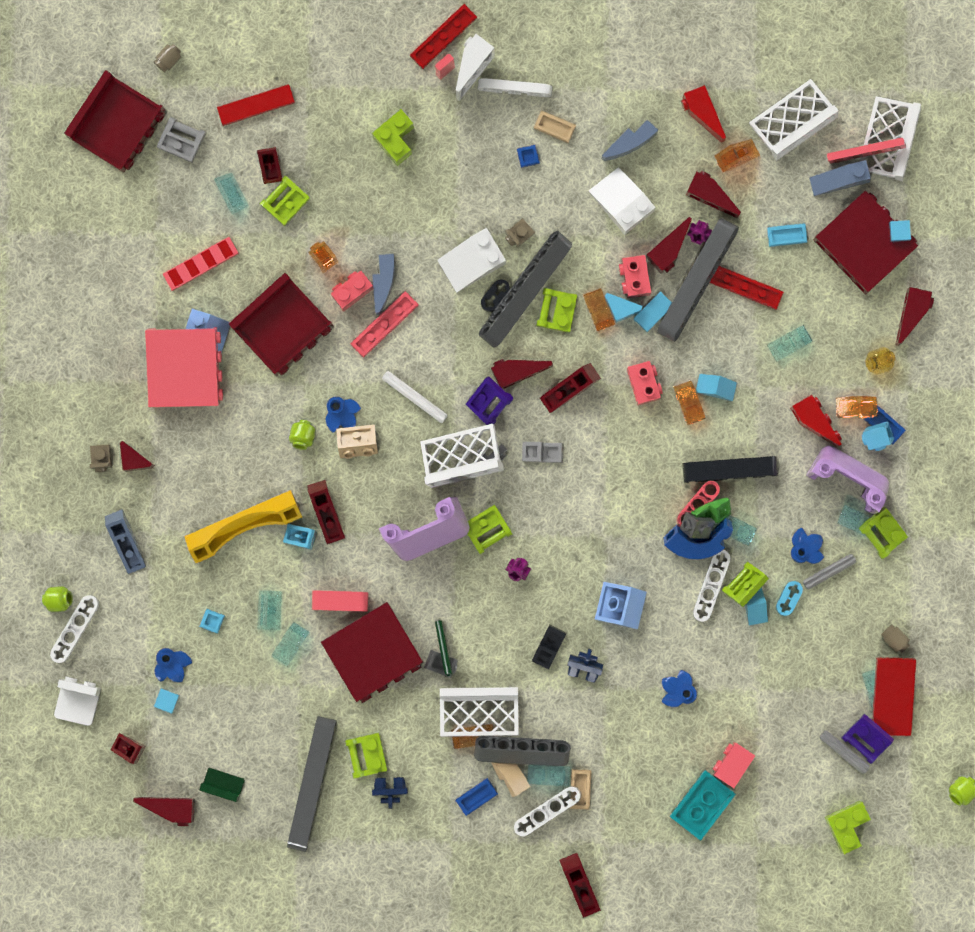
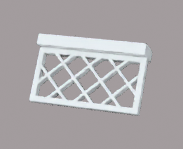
[749,79,839,161]
[859,96,921,181]
[420,424,504,488]
[440,687,519,737]

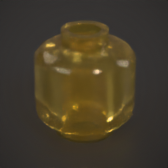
[865,347,895,375]

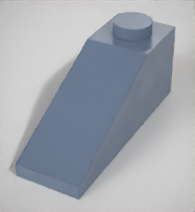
[809,160,871,196]
[105,509,146,574]

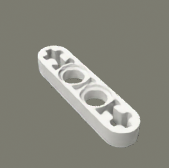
[478,78,552,97]
[693,550,730,622]
[50,595,99,663]
[514,787,581,836]

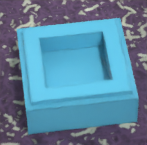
[889,220,911,242]
[199,609,225,634]
[154,688,180,714]

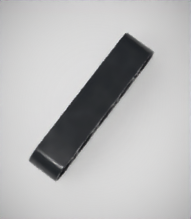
[682,456,778,483]

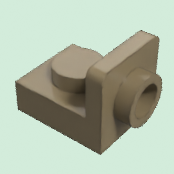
[505,218,535,248]
[89,444,112,472]

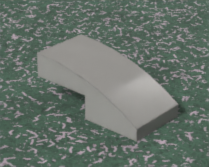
[522,442,564,463]

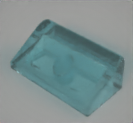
[214,173,249,215]
[257,591,282,630]

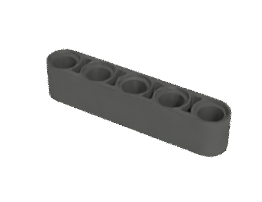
[474,736,571,766]

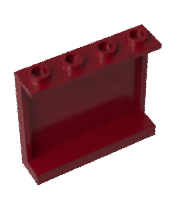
[64,70,165,173]
[813,190,918,295]
[229,273,333,377]
[321,602,423,703]

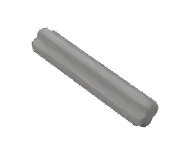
[803,554,856,589]
[820,730,869,774]

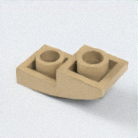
[491,762,530,797]

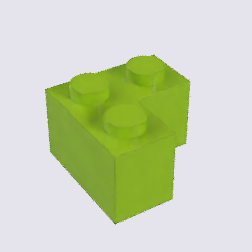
[372,109,414,166]
[824,801,871,854]

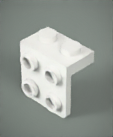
[54,677,101,726]

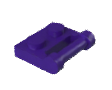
[466,376,513,425]
[841,714,894,764]

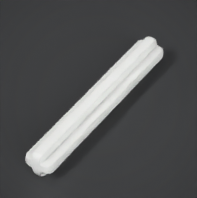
[382,371,447,423]

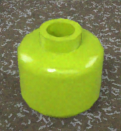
[289,420,316,450]
[42,586,73,612]
[949,776,975,806]

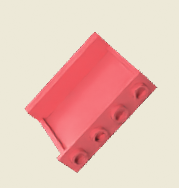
[145,327,223,407]

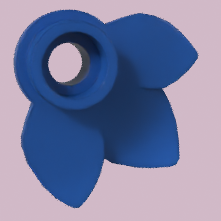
[325,397,361,432]
[791,528,824,564]
[154,648,192,682]
[662,670,697,707]

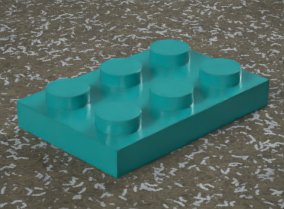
[669,770,736,841]

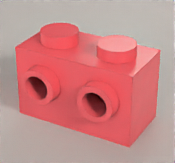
[619,255,651,299]
[331,271,373,312]
[627,361,663,406]
[712,742,755,788]

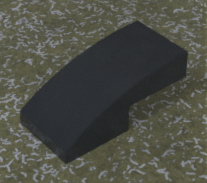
[532,624,567,670]

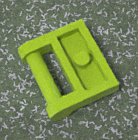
[259,176,310,227]
[536,288,577,333]
[467,505,513,554]
[859,507,908,559]
[722,562,769,607]
[345,733,388,779]

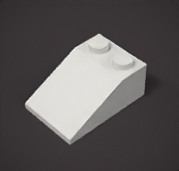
[456,34,494,101]
[589,167,655,235]
[437,228,506,293]

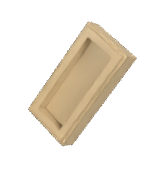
[534,110,576,143]
[570,769,591,810]

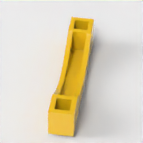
[184,490,302,563]

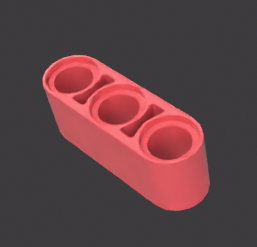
[676,481,720,527]
[312,590,368,612]

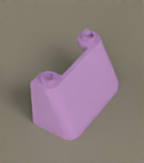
[806,446,889,515]
[379,497,470,561]

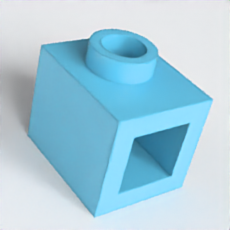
[862,421,894,451]

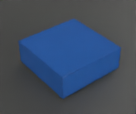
[517,145,540,168]

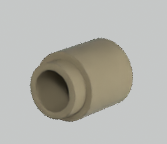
[154,44,181,73]
[881,624,910,653]

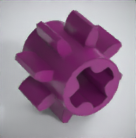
[687,220,712,245]
[505,558,531,581]

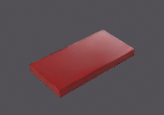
[872,657,916,736]

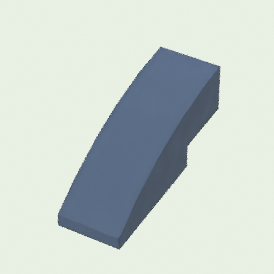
[601,120,658,161]
[372,254,395,315]

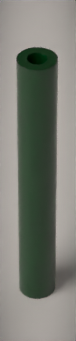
[435,620,453,677]

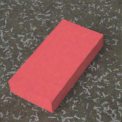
[435,54,455,80]

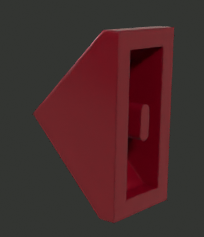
[257,147,282,184]
[120,441,155,472]
[111,733,146,764]

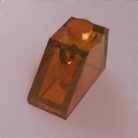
[715,139,760,172]
[308,241,338,273]

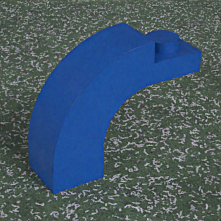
[663,518,733,559]

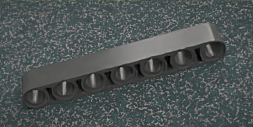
[657,218,739,342]
[479,231,572,348]
[287,716,337,852]

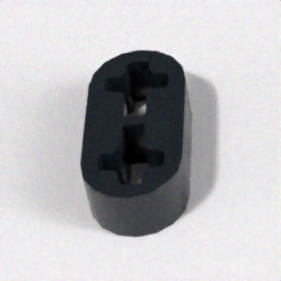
[481,279,510,312]

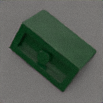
[199,768,245,802]

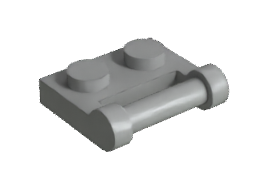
[157,117,206,163]

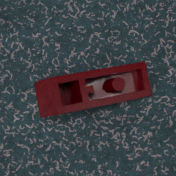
[686,171,741,219]
[646,216,692,274]
[895,287,934,346]
[491,359,553,389]
[540,363,601,413]
[307,480,345,545]
[133,797,194,826]
[559,853,601,918]

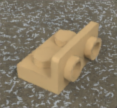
[336,425,378,459]

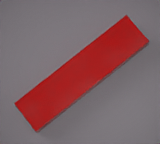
[410,4,477,69]
[217,84,295,126]
[710,266,784,310]

